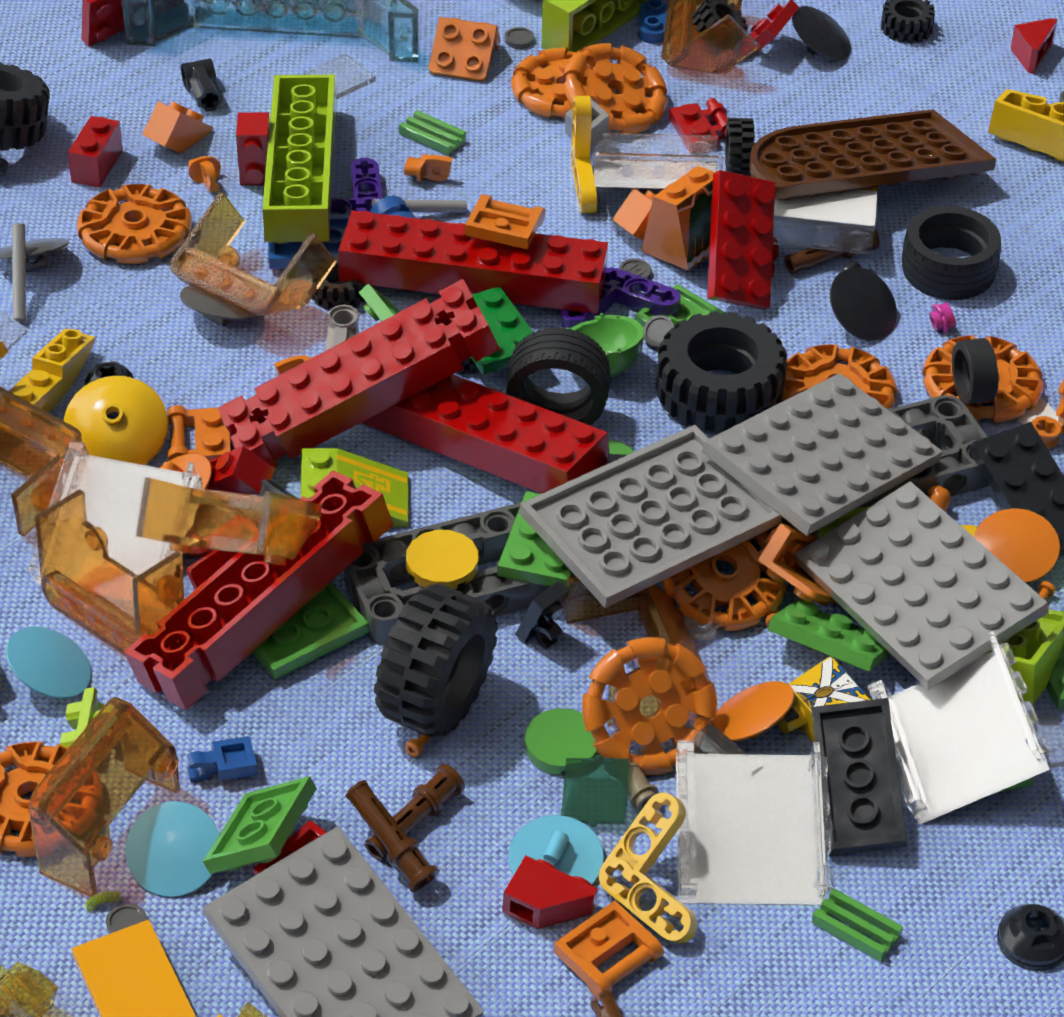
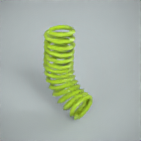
[85,890,123,912]

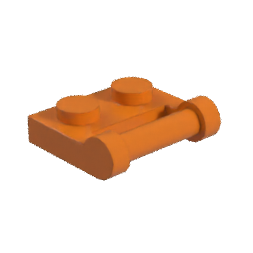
[465,194,545,249]
[167,405,231,461]
[554,900,664,999]

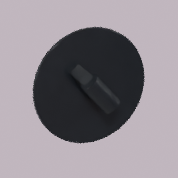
[792,6,851,60]
[830,267,897,341]

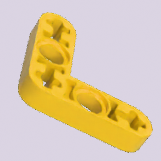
[571,96,597,213]
[599,793,698,943]

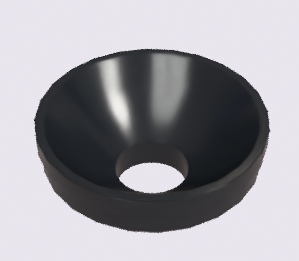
[996,904,1064,971]

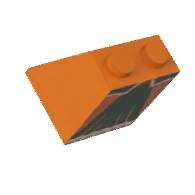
[642,166,715,271]

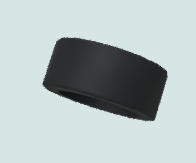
[952,338,999,405]

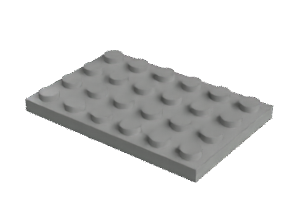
[701,373,943,536]
[519,425,782,608]
[795,481,1049,690]
[203,826,484,1017]

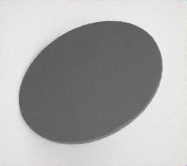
[0,238,70,271]
[180,284,258,326]

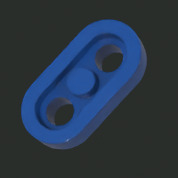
[638,0,669,44]

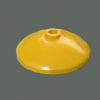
[63,376,168,467]

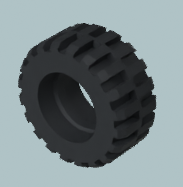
[0,62,50,151]
[656,311,787,434]
[374,584,498,738]

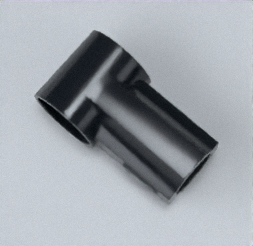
[180,58,223,112]

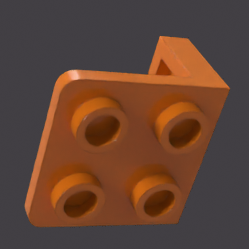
[428,17,501,81]
[758,523,839,606]

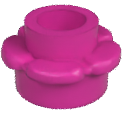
[929,302,956,334]

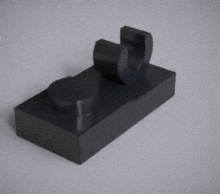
[515,581,569,650]

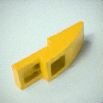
[0,329,95,420]

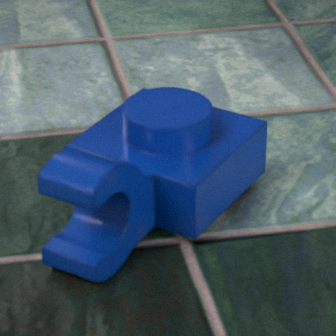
[187,736,257,782]

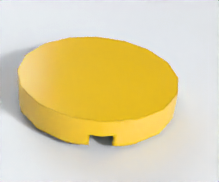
[406,530,478,589]

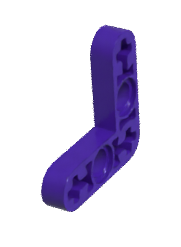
[331,158,382,215]
[561,267,681,329]

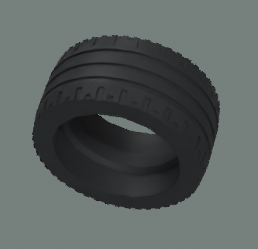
[902,206,1001,300]
[506,327,610,425]

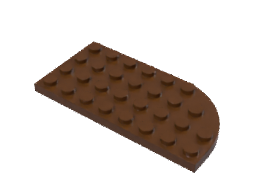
[749,109,996,201]

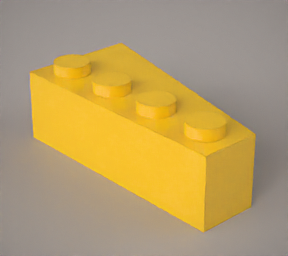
[988,89,1064,162]

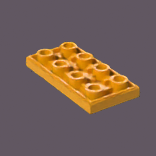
[71,919,196,1017]

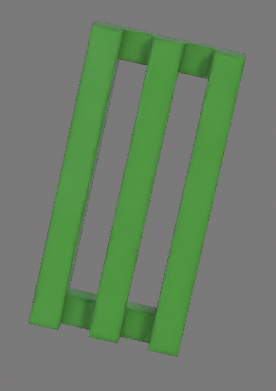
[399,110,466,155]
[811,888,903,961]

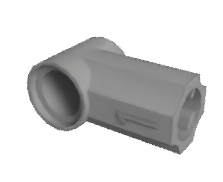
[325,305,359,351]

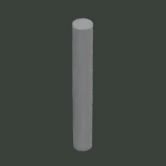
[372,199,467,213]
[12,223,26,322]

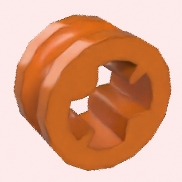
[1032,416,1062,449]

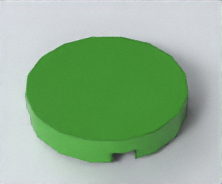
[525,708,599,775]

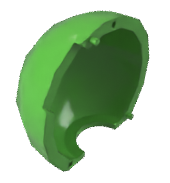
[566,313,644,378]

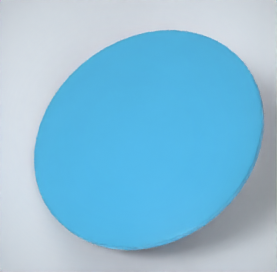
[6,627,91,699]
[125,801,219,897]
[508,815,603,885]

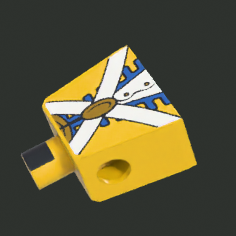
[777,656,870,743]

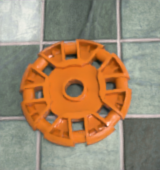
[563,43,668,134]
[511,48,617,120]
[77,184,192,264]
[922,335,1044,423]
[781,344,897,409]
[662,530,788,631]
[582,637,717,776]
[0,741,102,857]

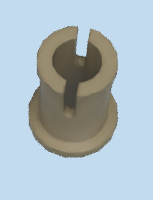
[617,762,659,811]

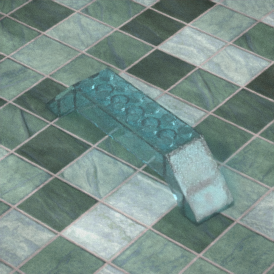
[122,0,419,63]

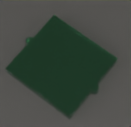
[561,755,630,827]

